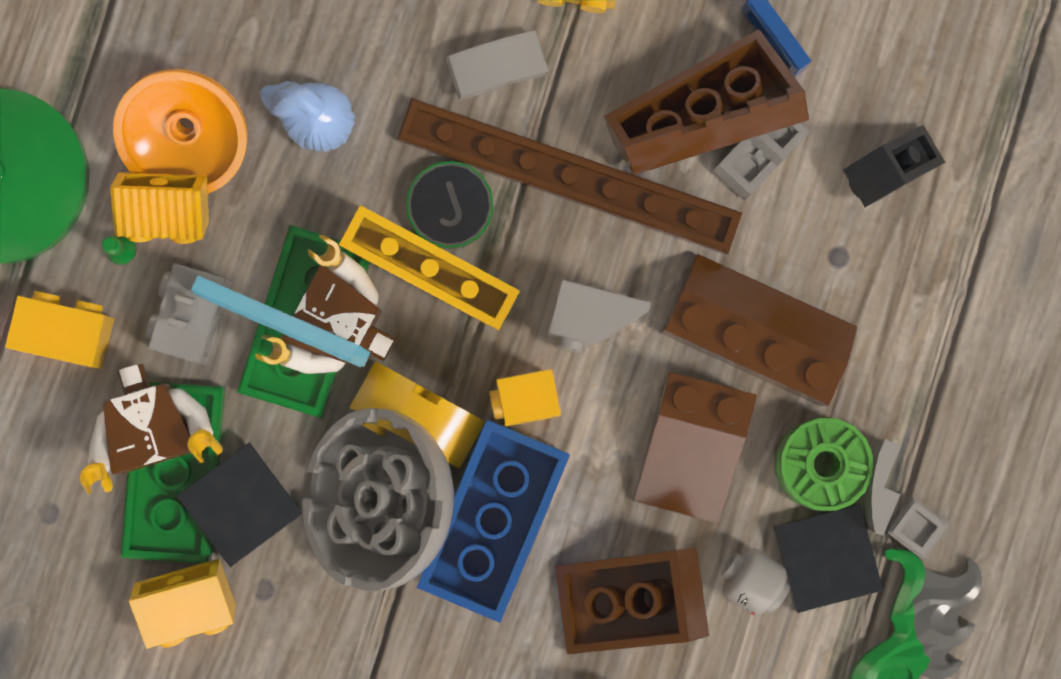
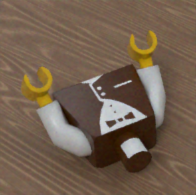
[255,235,396,374]
[79,364,222,495]

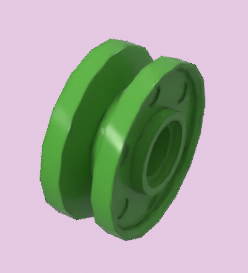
[774,418,873,511]

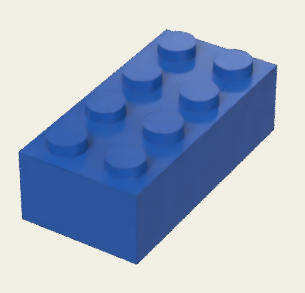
[416,420,570,623]

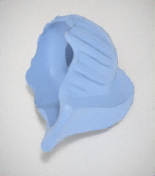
[260,81,355,152]

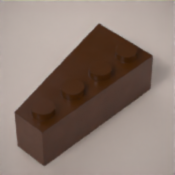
[604,29,809,175]

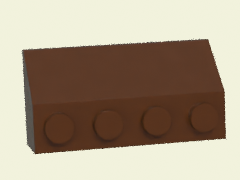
[661,254,858,406]

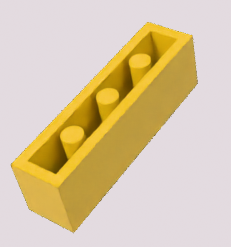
[339,205,520,330]

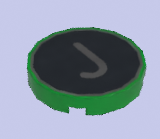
[406,161,494,250]

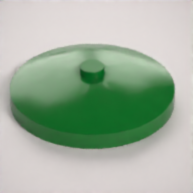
[0,88,89,265]

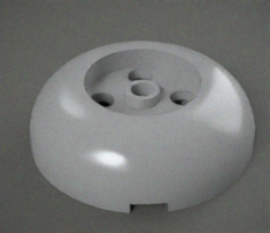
[303,408,454,591]

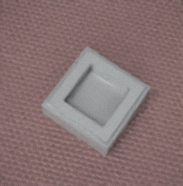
[885,497,949,560]

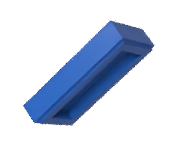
[742,0,812,77]

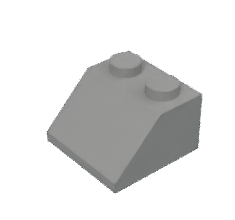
[548,280,651,354]

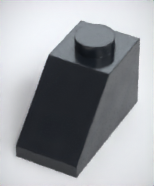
[843,125,945,208]

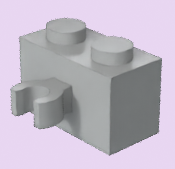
[146,263,232,366]

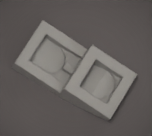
[446,30,548,100]
[713,123,810,200]
[863,439,901,536]

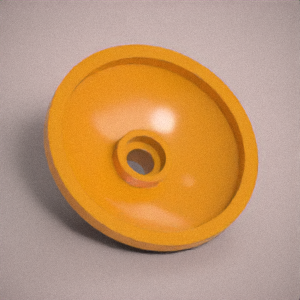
[113,69,248,194]

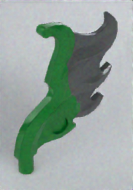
[848,548,982,679]

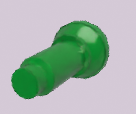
[102,236,137,265]

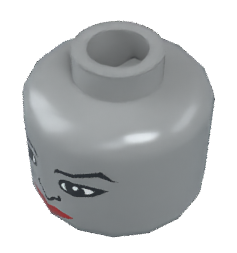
[721,548,790,616]

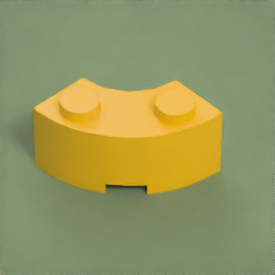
[349,361,485,469]

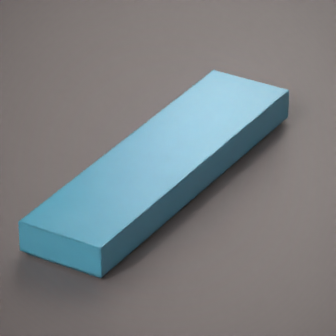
[191,276,371,368]

